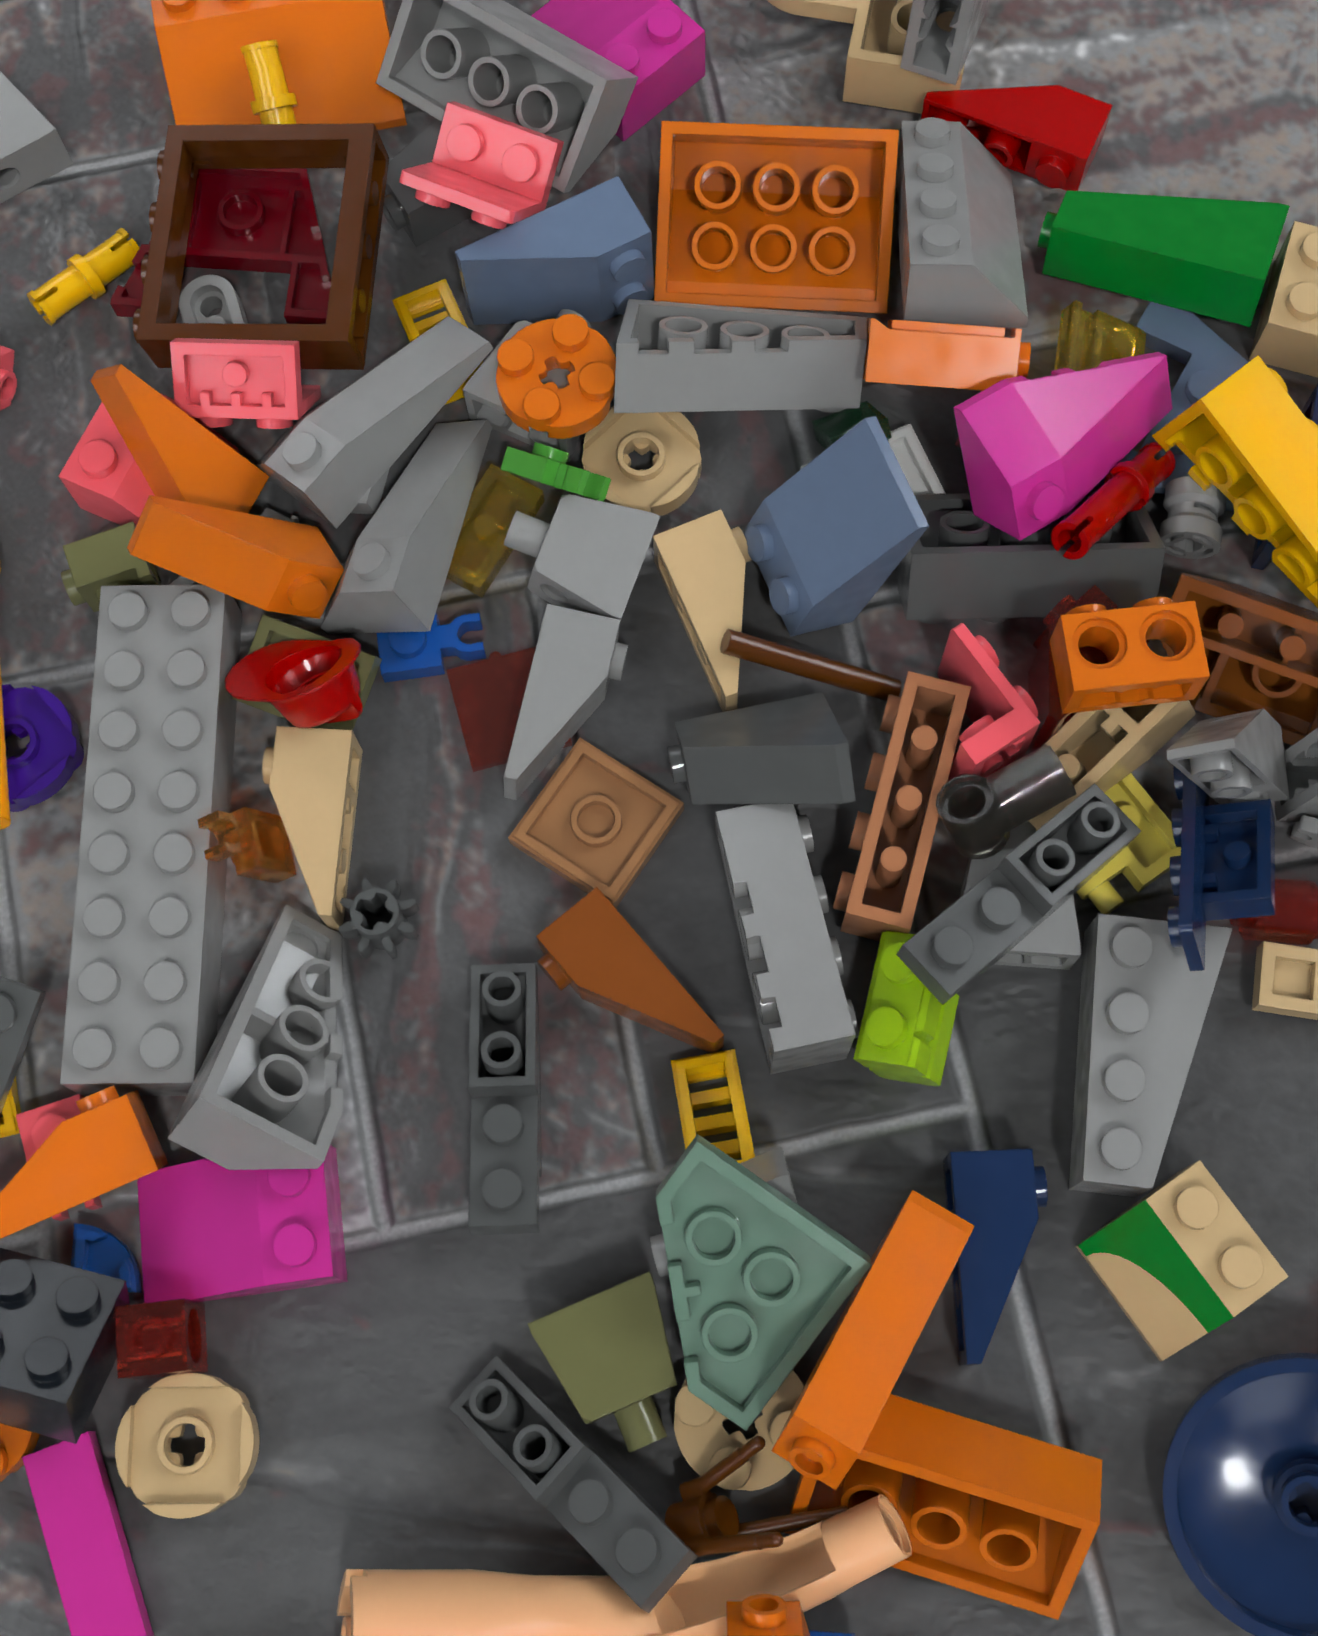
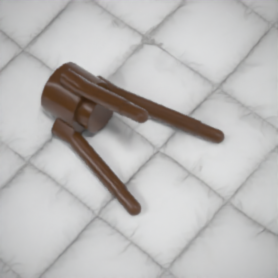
[664,1436,849,1558]

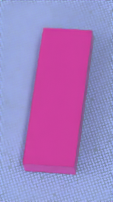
[22,1431,154,1636]

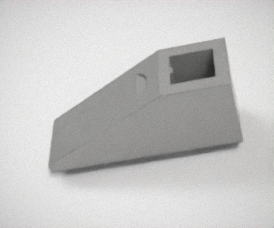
[1166,709,1289,804]

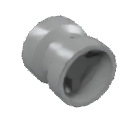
[1159,476,1227,559]

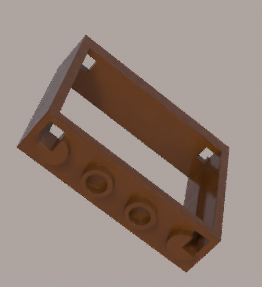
[133,123,389,370]

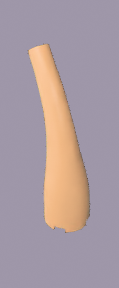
[337,1494,912,1636]

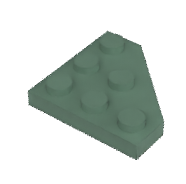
[656,1134,872,1431]

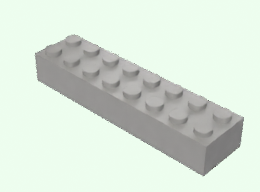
[60,584,242,1097]

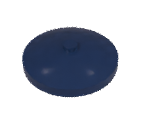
[1163,1353,1318,1636]

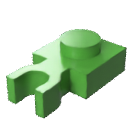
[500,442,611,502]

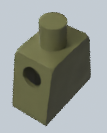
[528,1271,677,1453]

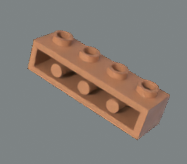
[833,671,971,942]

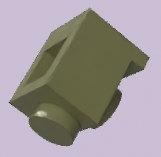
[61,521,162,612]

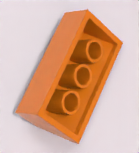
[785,1394,1103,1620]

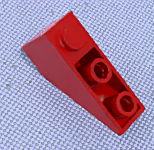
[921,85,1113,191]

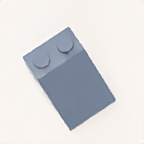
[455,176,654,325]
[743,416,929,637]

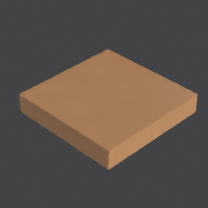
[508,738,684,908]

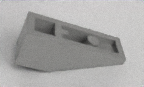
[504,604,629,800]

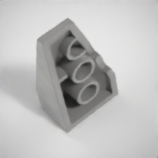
[256,316,493,529]
[321,420,492,634]
[167,904,343,1170]

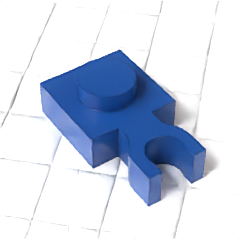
[377,611,487,683]

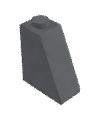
[667,692,856,805]

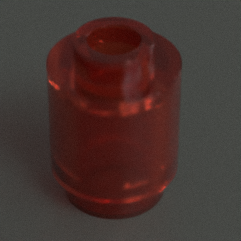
[1229,878,1318,945]

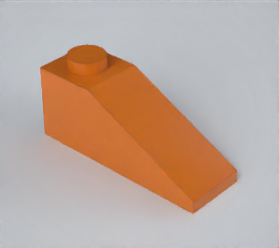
[90,364,270,513]
[127,495,344,619]
[0,1085,168,1239]

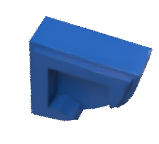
[71,1223,142,1293]

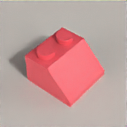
[58,393,240,525]

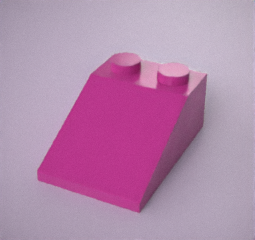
[531,0,705,142]
[137,1144,348,1309]

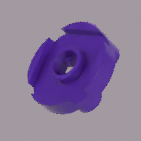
[2,684,84,812]

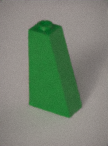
[1038,190,1290,327]

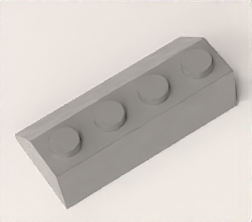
[376,0,638,193]
[896,117,1028,328]

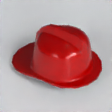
[225,638,363,728]

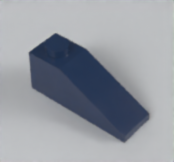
[943,1149,1048,1366]

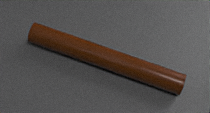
[720,629,901,701]

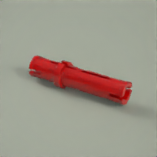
[1051,442,1176,560]

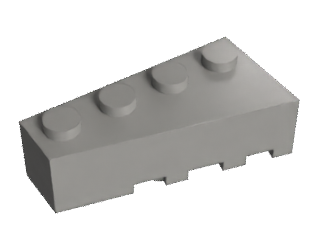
[614,299,867,413]
[715,804,859,1075]
[1069,913,1233,1197]

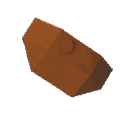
[1160,573,1318,745]

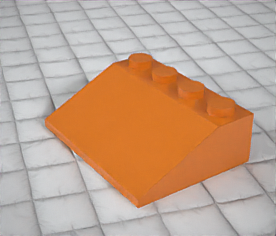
[151,0,407,130]
[654,121,899,314]

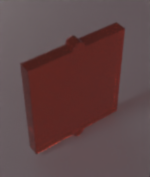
[446,647,572,772]

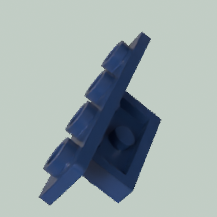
[1168,766,1275,971]

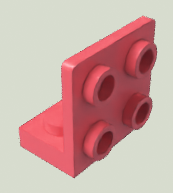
[399,101,564,229]
[170,338,321,429]
[937,623,1041,805]

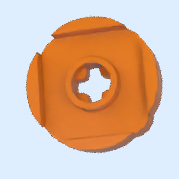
[496,314,616,439]

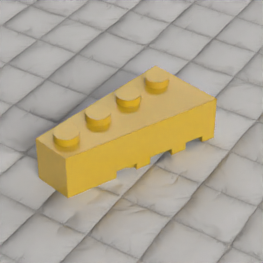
[1152,355,1318,608]

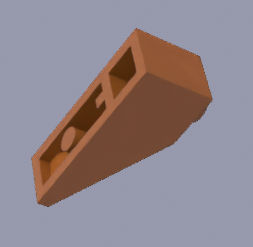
[536,887,724,1053]

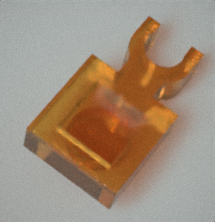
[197,807,297,883]

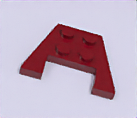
[110,168,332,324]

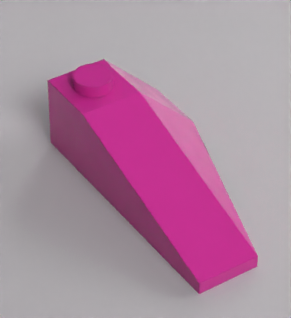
[953,352,1173,541]

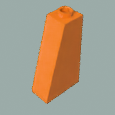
[771,1190,975,1490]

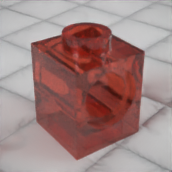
[115,1298,208,1380]

